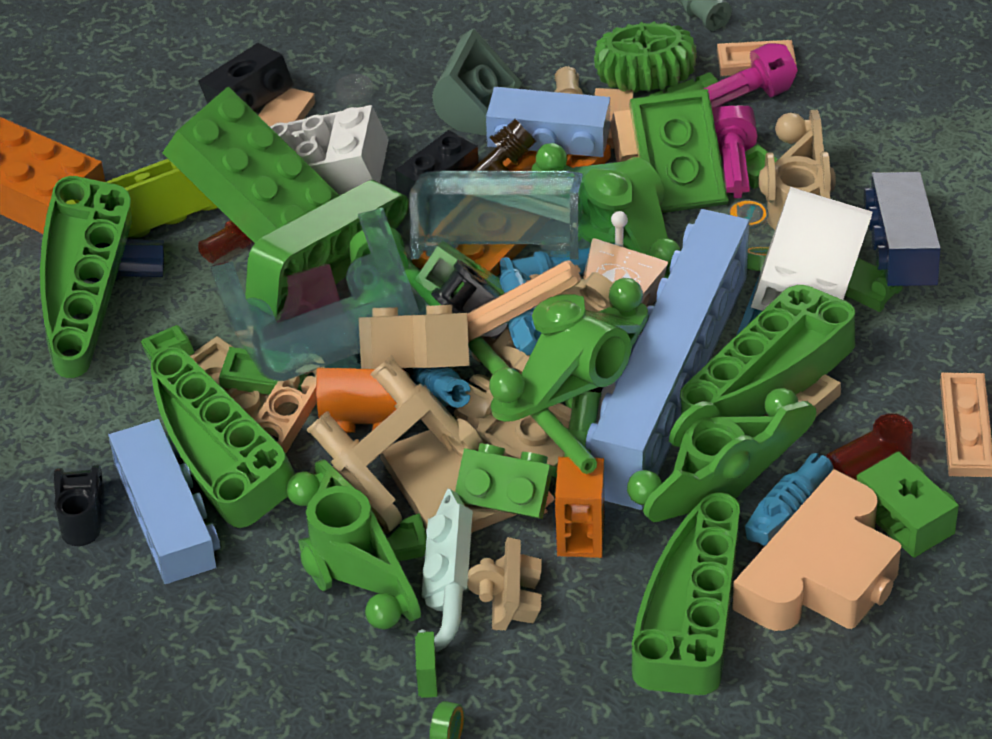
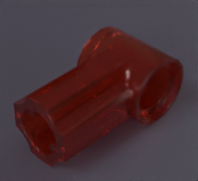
[826,413,913,481]

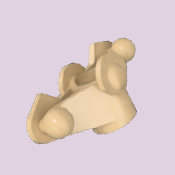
[759,110,836,230]

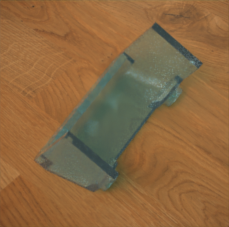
[409,171,583,259]
[210,207,419,381]

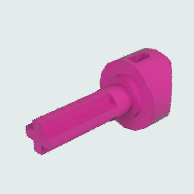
[701,43,798,108]
[712,106,758,199]

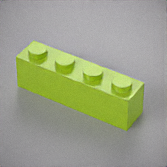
[66,159,218,238]

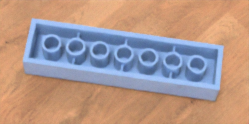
[586,209,749,510]

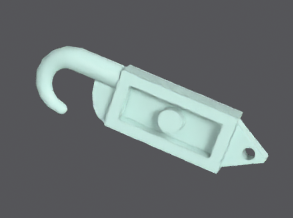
[418,488,473,652]

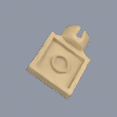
[454,374,571,468]

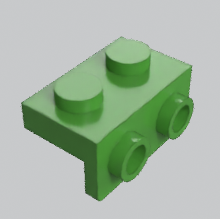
[455,443,557,520]

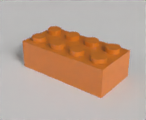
[0,117,105,234]

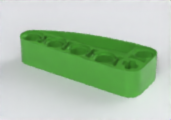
[40,176,132,378]
[245,179,409,322]
[680,285,855,417]
[151,347,295,528]
[632,493,740,695]

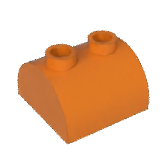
[316,368,410,433]

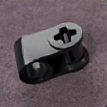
[431,260,508,337]
[54,464,104,546]

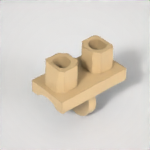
[467,537,542,630]

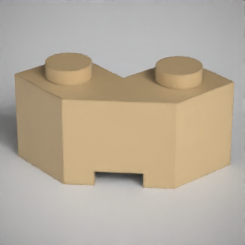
[359,305,469,369]

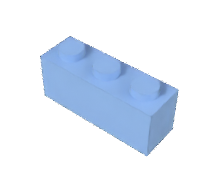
[486,87,610,157]

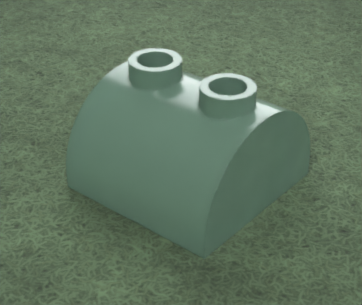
[432,28,522,135]

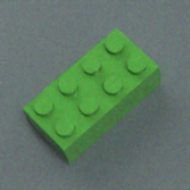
[162,86,340,243]

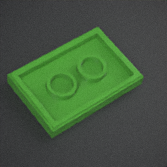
[629,89,728,213]

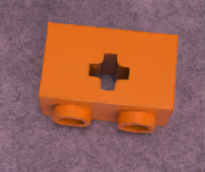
[555,457,605,558]

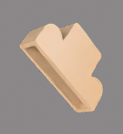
[732,469,901,631]

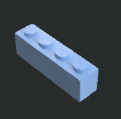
[108,419,220,584]

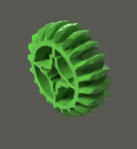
[594,21,697,93]

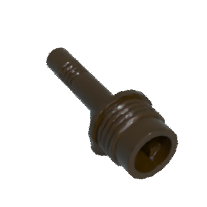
[446,118,537,206]

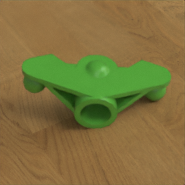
[530,143,681,278]
[489,277,649,422]
[627,388,817,522]
[286,459,421,630]

